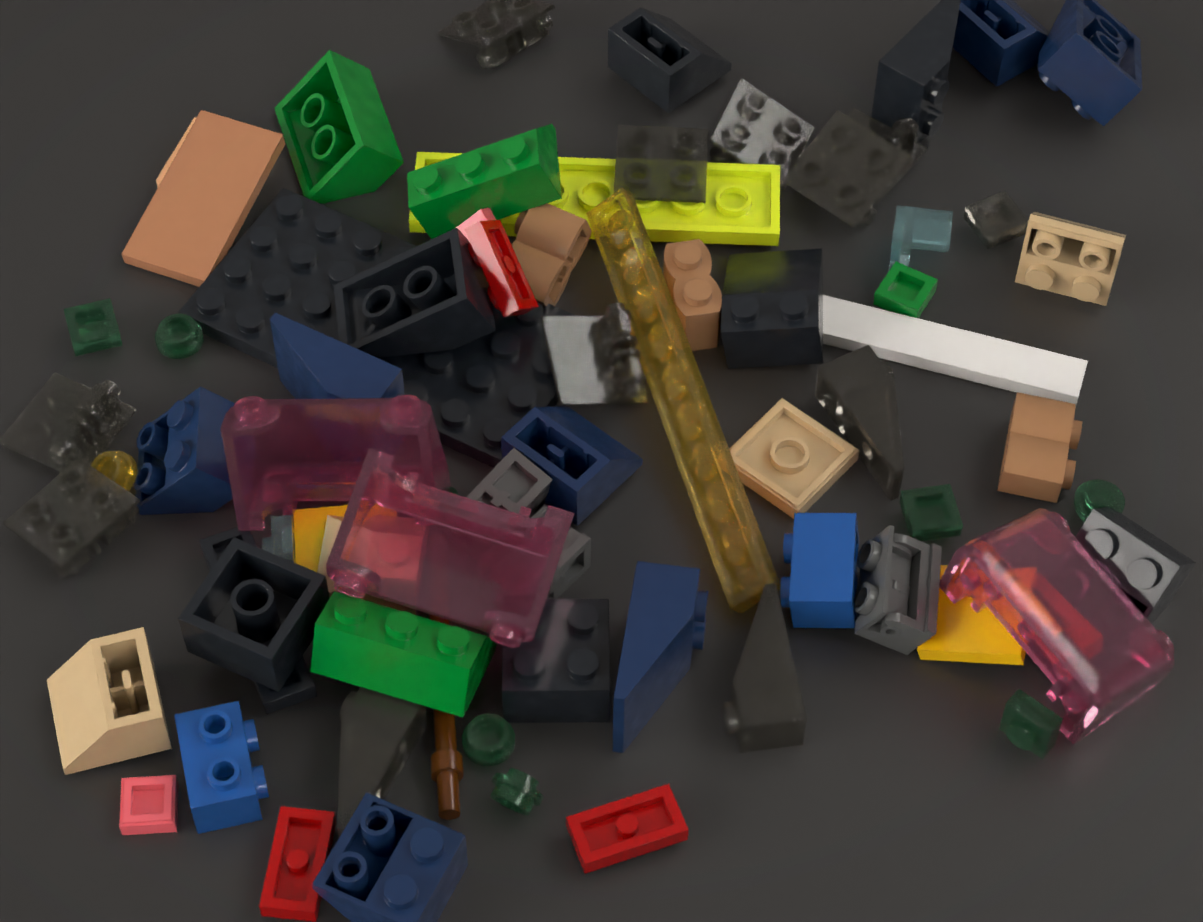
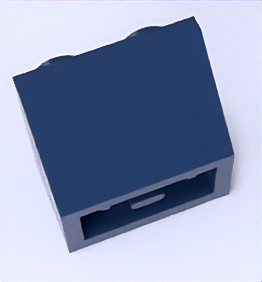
[953,0,1049,87]
[133,386,248,515]
[501,407,643,526]
[312,792,468,922]

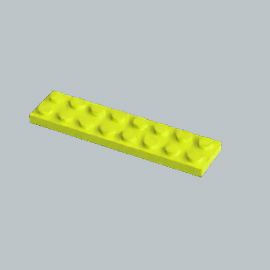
[409,152,780,246]

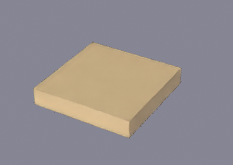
[720,398,859,519]

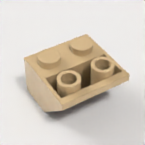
[1015,212,1126,306]
[47,627,172,775]

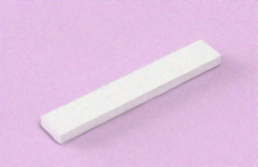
[823,295,1088,404]

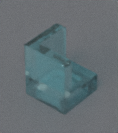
[889,205,953,270]

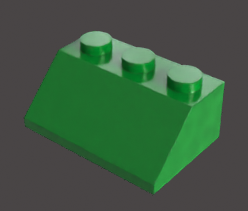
[274,50,404,204]
[407,124,562,239]
[310,591,497,717]

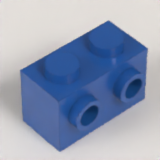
[780,513,859,628]
[174,701,269,834]

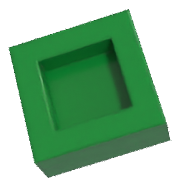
[873,261,938,318]

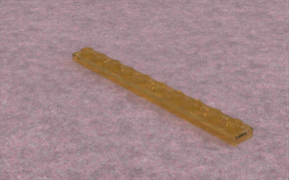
[586,188,781,613]

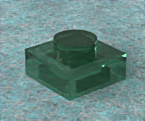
[63,298,123,357]
[899,484,963,541]
[999,688,1063,759]

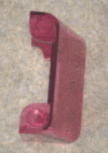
[220,395,450,531]
[326,448,574,648]
[939,508,1175,745]

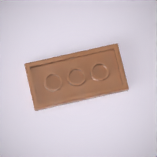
[121,110,285,287]

